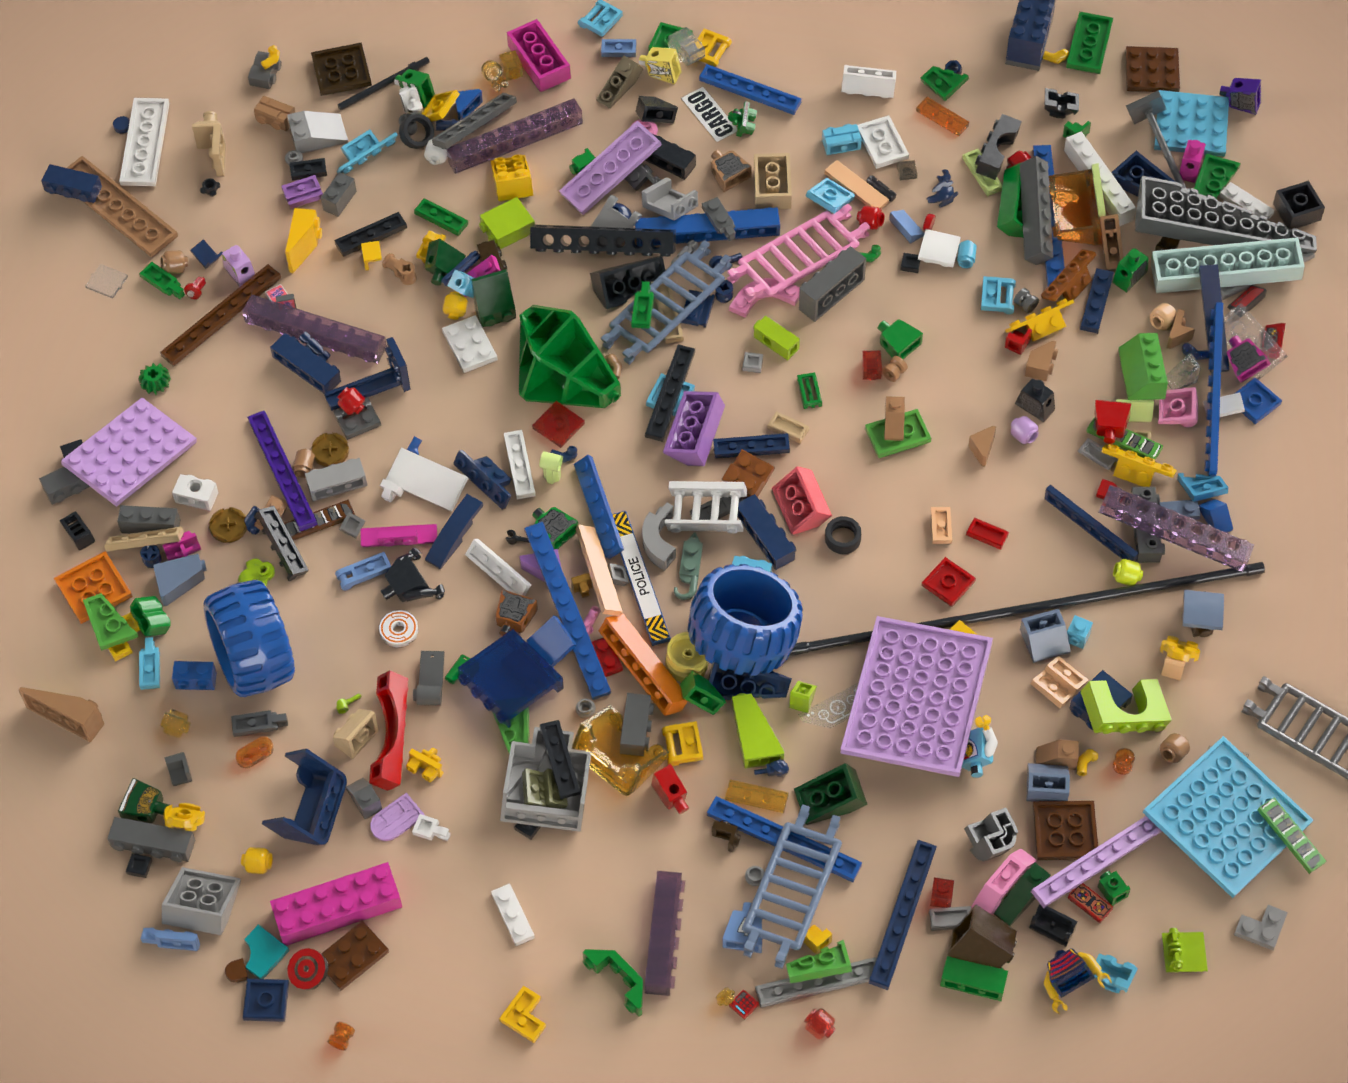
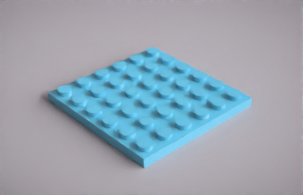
[1142,736,1313,898]

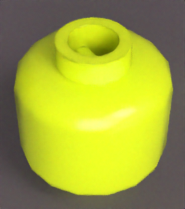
[1113,559,1143,586]

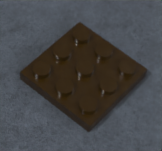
[311,42,372,96]

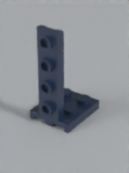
[324,337,411,411]

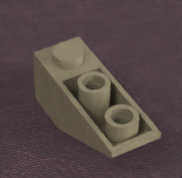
[596,55,644,108]

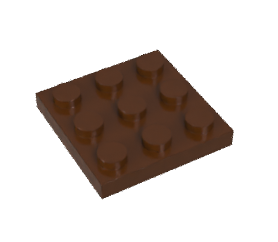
[1125,46,1180,92]
[1033,801,1098,860]

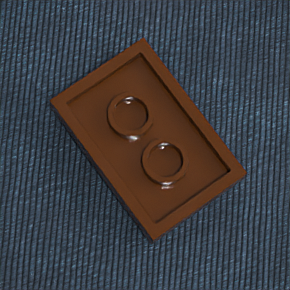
[314,920,389,991]

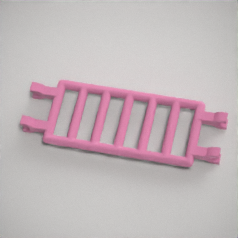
[727,204,870,303]

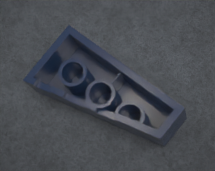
[1111,150,1176,197]

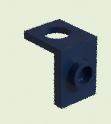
[190,239,223,269]

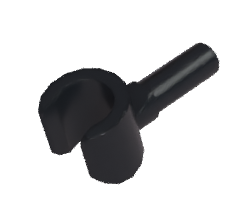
[506,530,529,545]

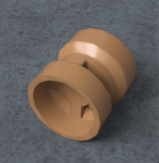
[882,356,908,382]

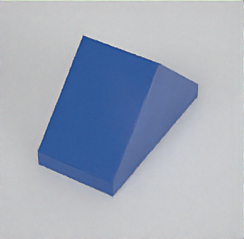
[456,89,483,121]
[1199,499,1233,537]

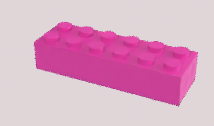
[270,862,402,946]

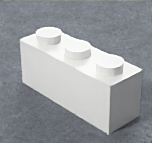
[841,65,896,98]

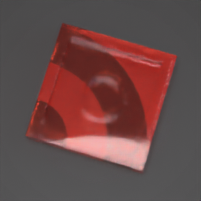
[532,401,585,448]

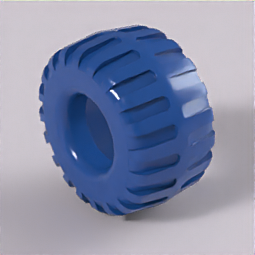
[687,564,803,676]
[203,580,295,697]

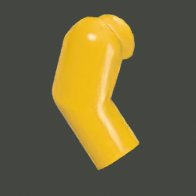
[261,45,280,69]
[1077,749,1098,776]

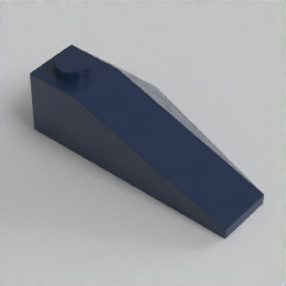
[708,663,792,700]

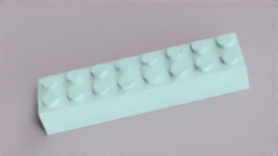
[1151,237,1305,294]

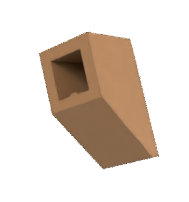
[1025,341,1058,381]

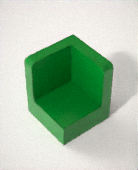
[1063,121,1091,138]

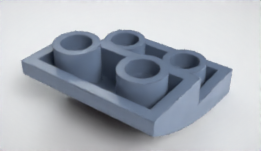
[1182,590,1224,630]

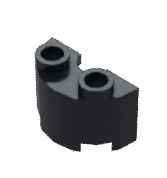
[1044,88,1079,119]

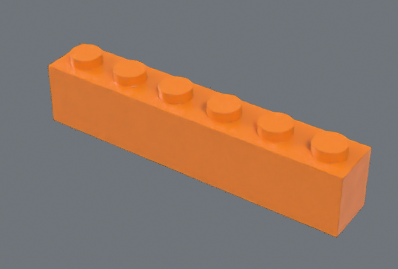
[598,613,688,716]

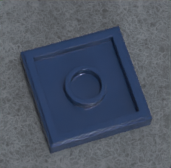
[243,979,289,1022]

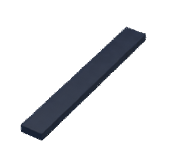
[868,840,937,990]

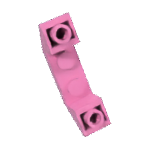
[971,849,1037,914]

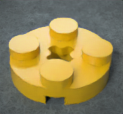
[1160,636,1200,662]
[164,803,205,831]

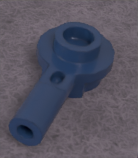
[709,253,742,268]

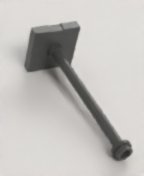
[1126,90,1190,190]

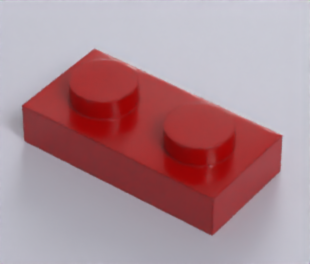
[592,638,623,677]

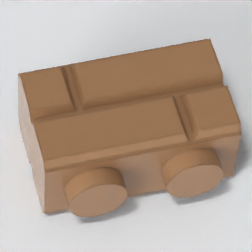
[254,96,296,131]

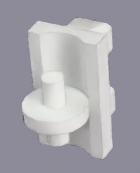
[399,86,423,114]

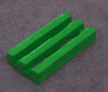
[797,372,822,409]

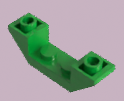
[582,949,643,1017]

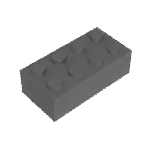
[799,246,866,322]

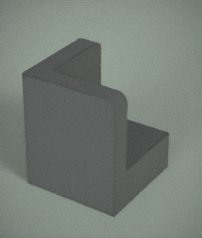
[164,752,192,786]

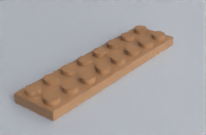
[67,156,178,258]

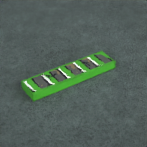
[1087,417,1163,460]
[1257,797,1326,874]

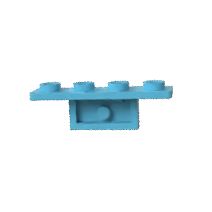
[337,129,398,174]

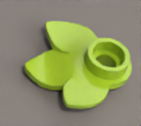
[238,559,275,586]

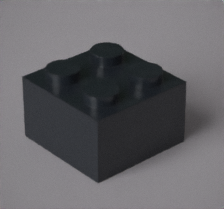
[1273,180,1325,230]

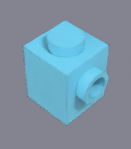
[447,270,473,298]
[1067,615,1093,649]

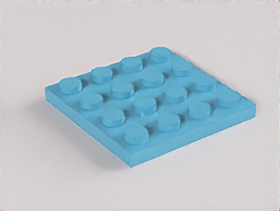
[1154,90,1229,157]

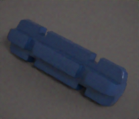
[299,331,331,361]

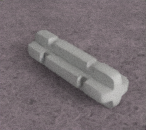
[671,240,698,267]

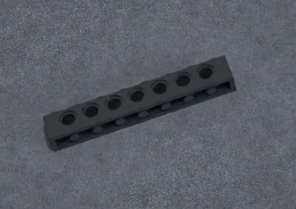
[530,224,676,257]

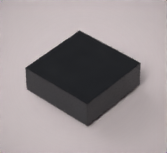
[900,253,921,273]
[126,853,152,878]

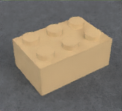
[754,153,792,209]

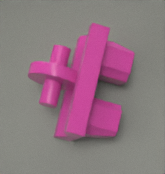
[163,531,201,561]

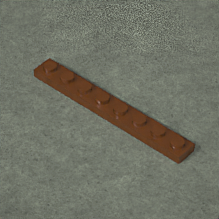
[160,264,281,367]

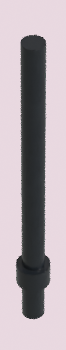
[337,57,430,110]

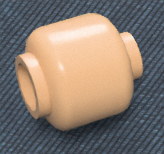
[1150,303,1177,330]

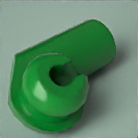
[859,245,881,262]

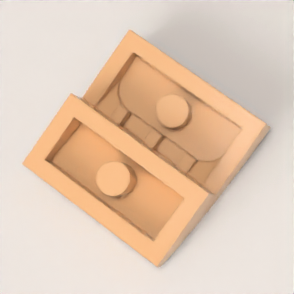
[1031,656,1088,709]

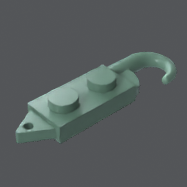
[674,532,703,600]

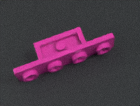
[361,524,437,547]

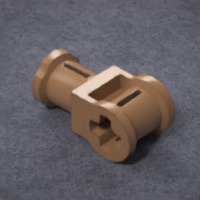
[382,253,417,285]

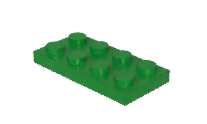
[1066,11,1113,74]

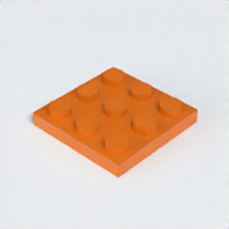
[54,551,133,624]

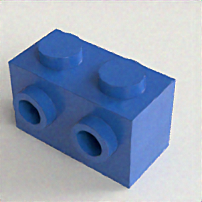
[172,661,217,690]

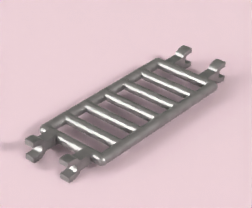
[1242,676,1348,780]

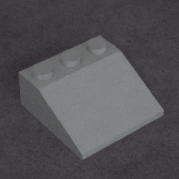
[162,867,241,935]

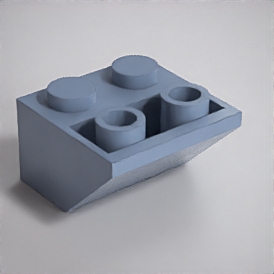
[1020,609,1071,663]
[1026,763,1070,802]

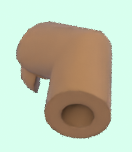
[604,354,622,379]

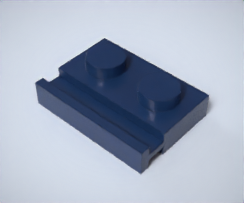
[681,290,715,328]

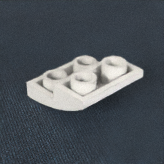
[918,229,961,267]

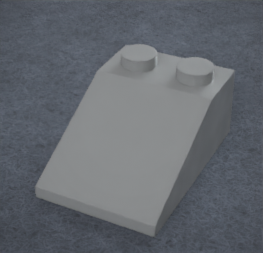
[287,111,348,153]

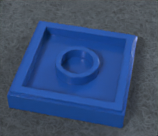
[1234,377,1282,424]
[526,615,577,671]

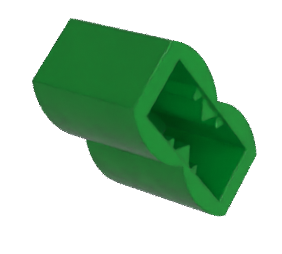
[130,596,171,637]

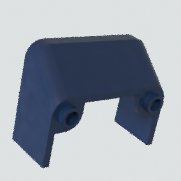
[262,748,347,845]

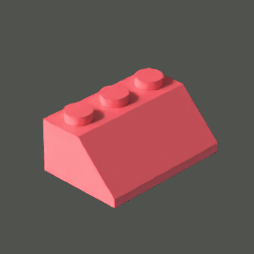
[772,466,832,535]

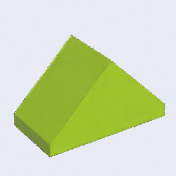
[789,681,817,713]

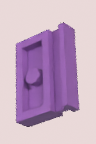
[282,175,323,209]

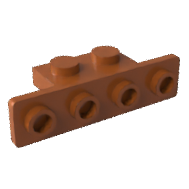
[1041,249,1096,301]

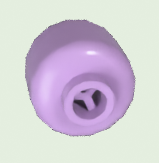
[1010,416,1039,444]

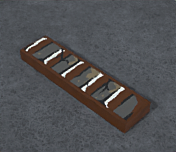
[284,499,355,540]

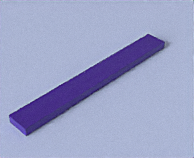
[247,410,318,532]

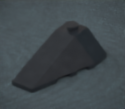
[590,256,665,309]

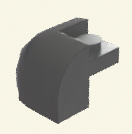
[964,808,1018,861]

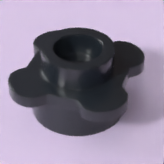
[200,178,221,196]

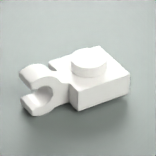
[412,814,451,841]

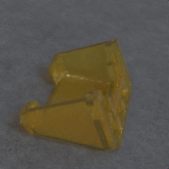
[572,705,669,796]

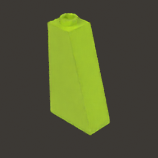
[732,693,784,769]

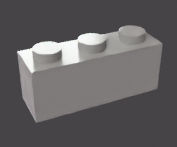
[305,458,367,501]

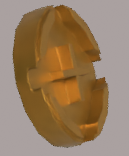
[311,432,349,467]
[209,507,247,543]

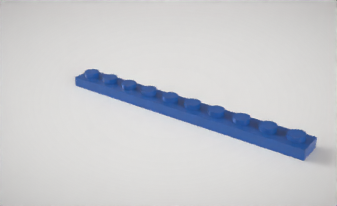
[1033,145,1065,286]
[1204,302,1224,476]
[525,522,611,700]

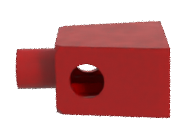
[1094,400,1132,444]
[651,764,689,815]

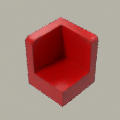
[1005,328,1033,355]

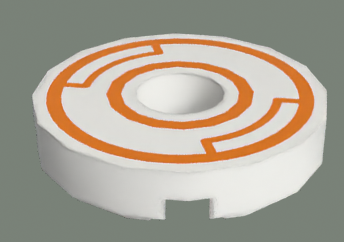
[379,610,418,647]

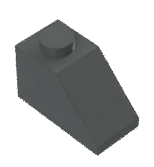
[346,778,382,819]

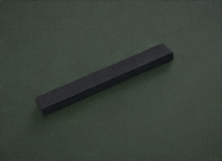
[645,344,695,442]

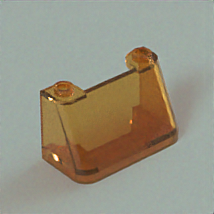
[1049,169,1102,246]

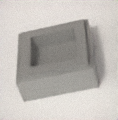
[742,352,763,373]

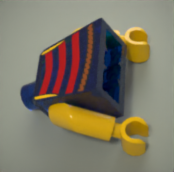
[1044,949,1112,1014]

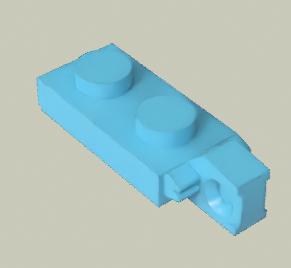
[139,637,160,690]

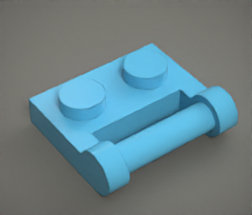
[578,0,623,37]
[981,276,1016,315]

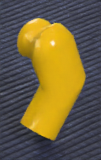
[1043,49,1069,64]

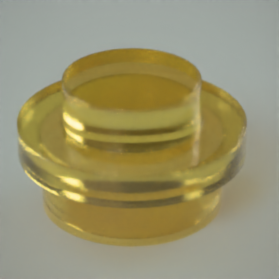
[715,987,735,1006]

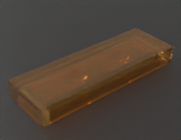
[916,97,969,136]

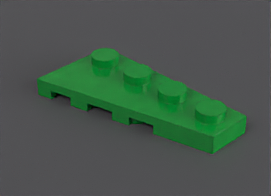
[1194,153,1241,199]

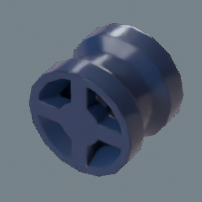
[715,280,733,303]
[140,545,162,568]

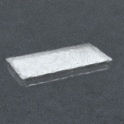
[1224,303,1288,380]

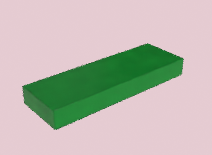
[414,198,469,236]

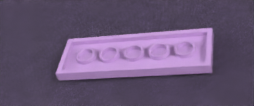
[559,121,662,215]

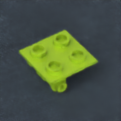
[1162,928,1208,972]

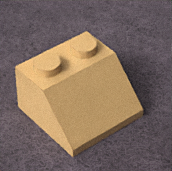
[333,709,379,759]

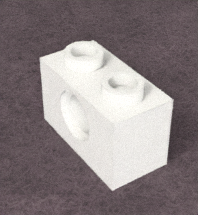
[172,474,219,511]

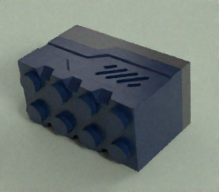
[1005,0,1056,71]

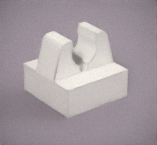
[380,479,404,503]

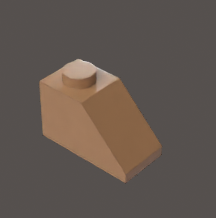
[884,396,905,441]
[1036,740,1079,770]

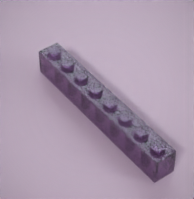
[242,295,387,364]

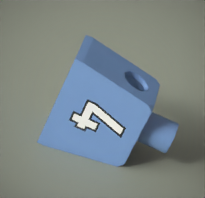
[723,902,762,953]

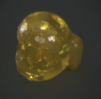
[481,60,509,92]

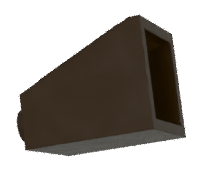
[947,905,1017,968]

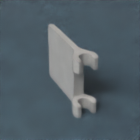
[591,195,642,256]

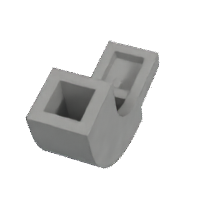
[642,502,676,571]

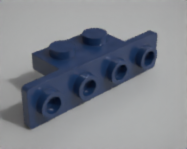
[453,450,512,510]

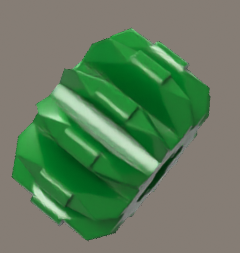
[138,363,171,394]

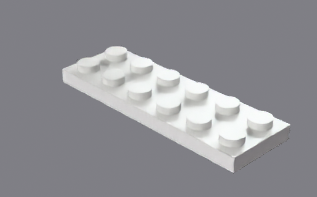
[119,98,170,186]

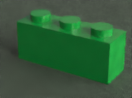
[940,956,1008,1002]

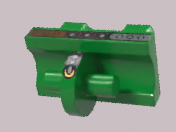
[728,101,757,137]

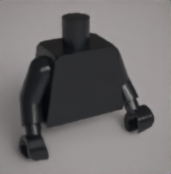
[381,548,445,602]

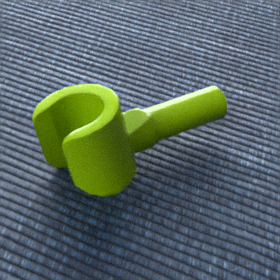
[336,694,361,714]

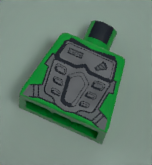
[1112,248,1148,293]
[532,507,578,549]

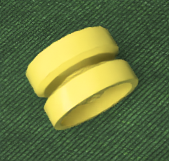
[665,632,708,682]

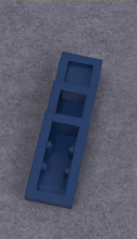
[425,494,483,570]

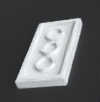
[386,448,468,512]

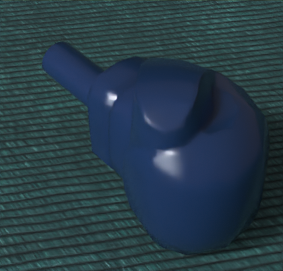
[754,760,789,777]

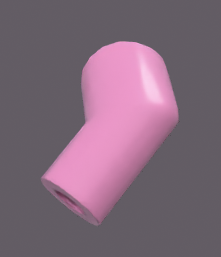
[583,606,600,635]

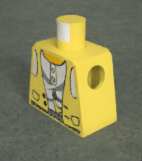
[639,47,682,84]

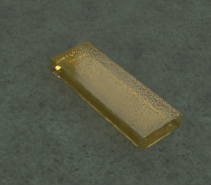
[725,780,789,813]

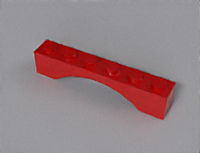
[369,670,408,791]

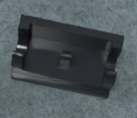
[1029,904,1078,947]

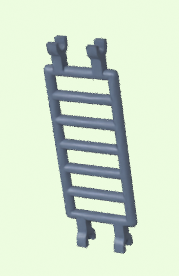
[601,240,732,365]
[742,804,842,969]

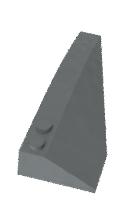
[1135,176,1317,253]

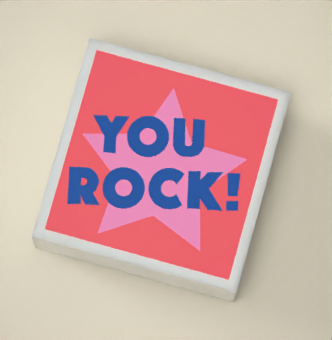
[265,284,288,308]

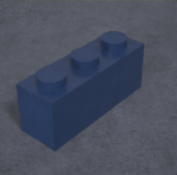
[41,164,102,203]

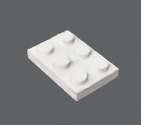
[857,116,909,169]
[442,315,498,373]

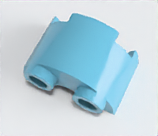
[1089,953,1138,993]

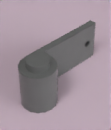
[413,651,445,705]

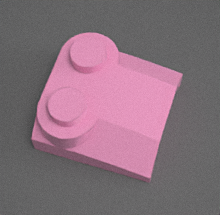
[1158,387,1198,428]

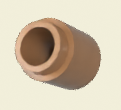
[293,449,315,478]

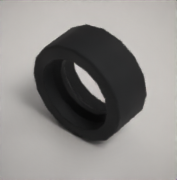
[399,114,434,149]
[825,516,862,554]

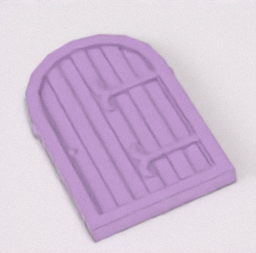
[370,793,425,841]

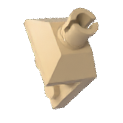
[192,111,226,176]

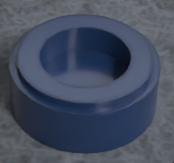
[113,116,130,134]

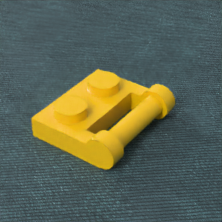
[689,28,732,67]
[661,721,704,766]

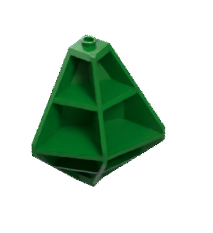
[519,305,621,408]

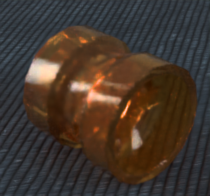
[1113,748,1135,775]
[327,1022,355,1051]

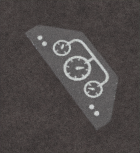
[798,683,859,728]

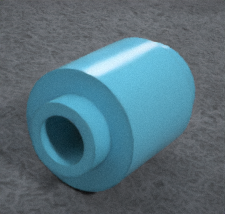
[957,240,977,268]

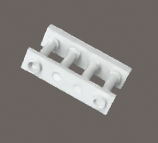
[665,481,747,534]

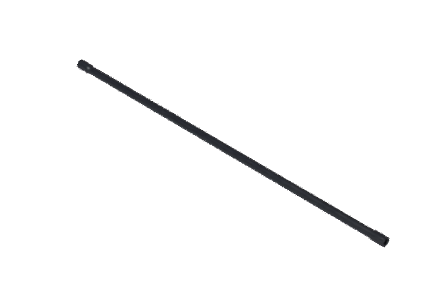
[790,562,1265,656]

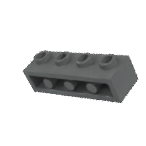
[1130,487,1165,563]

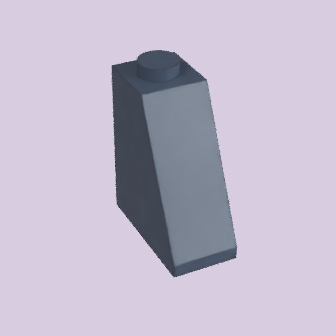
[153,554,207,606]

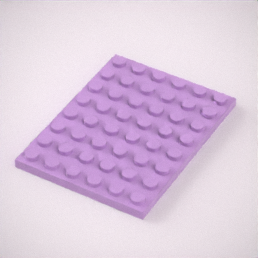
[840,616,993,777]

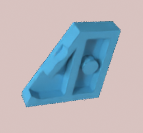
[1177,473,1229,502]

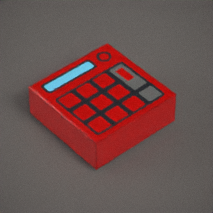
[729,989,759,1020]

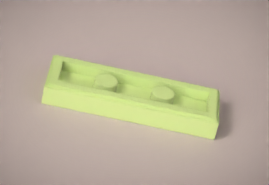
[962,149,1002,196]
[1091,163,1106,219]

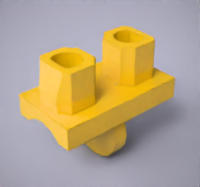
[416,230,446,263]
[406,747,444,783]

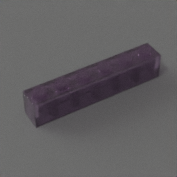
[645,871,686,996]

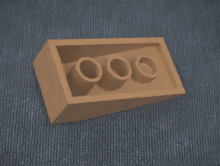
[19,687,104,742]

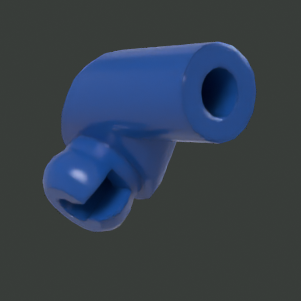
[407,436,422,455]

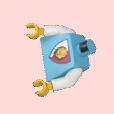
[962,715,998,778]

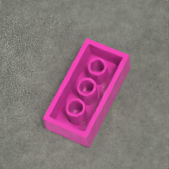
[507,19,571,92]

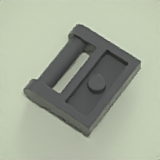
[333,397,381,440]

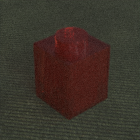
[862,350,882,380]
[930,877,954,908]

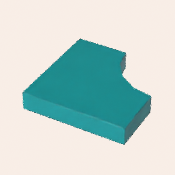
[244,924,289,979]

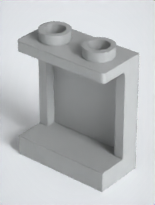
[642,178,698,220]

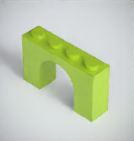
[1080,679,1172,734]

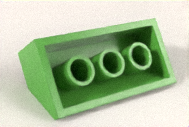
[1118,333,1168,400]

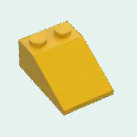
[285,208,322,273]

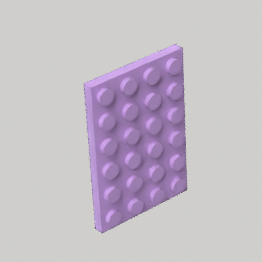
[61,398,197,507]

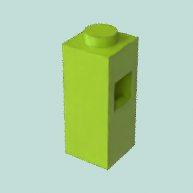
[753,315,800,361]

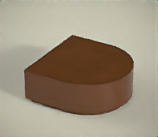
[225,958,249,983]

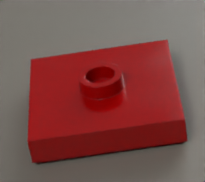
[921,557,976,607]

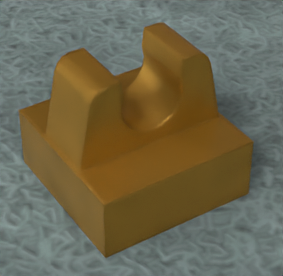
[571,573,592,598]

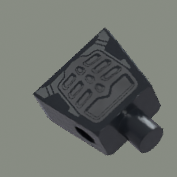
[1015,379,1055,422]

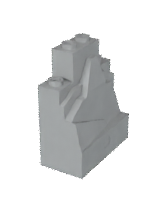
[500,727,591,832]

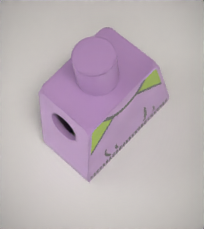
[222,245,255,287]

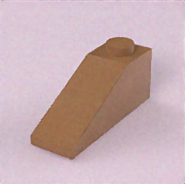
[1099,214,1124,270]

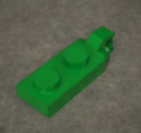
[139,262,185,300]
[631,282,654,329]

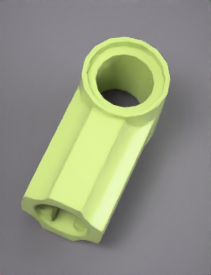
[539,451,563,484]

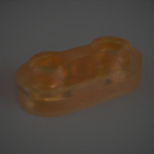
[235,737,274,768]

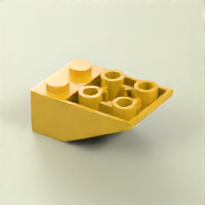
[490,154,534,201]

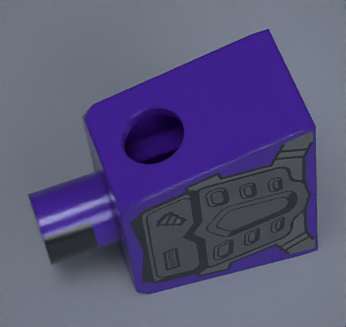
[1219,78,1261,115]

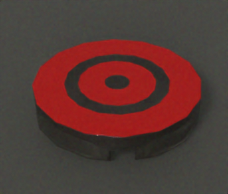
[287,948,328,991]

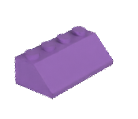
[663,391,725,466]

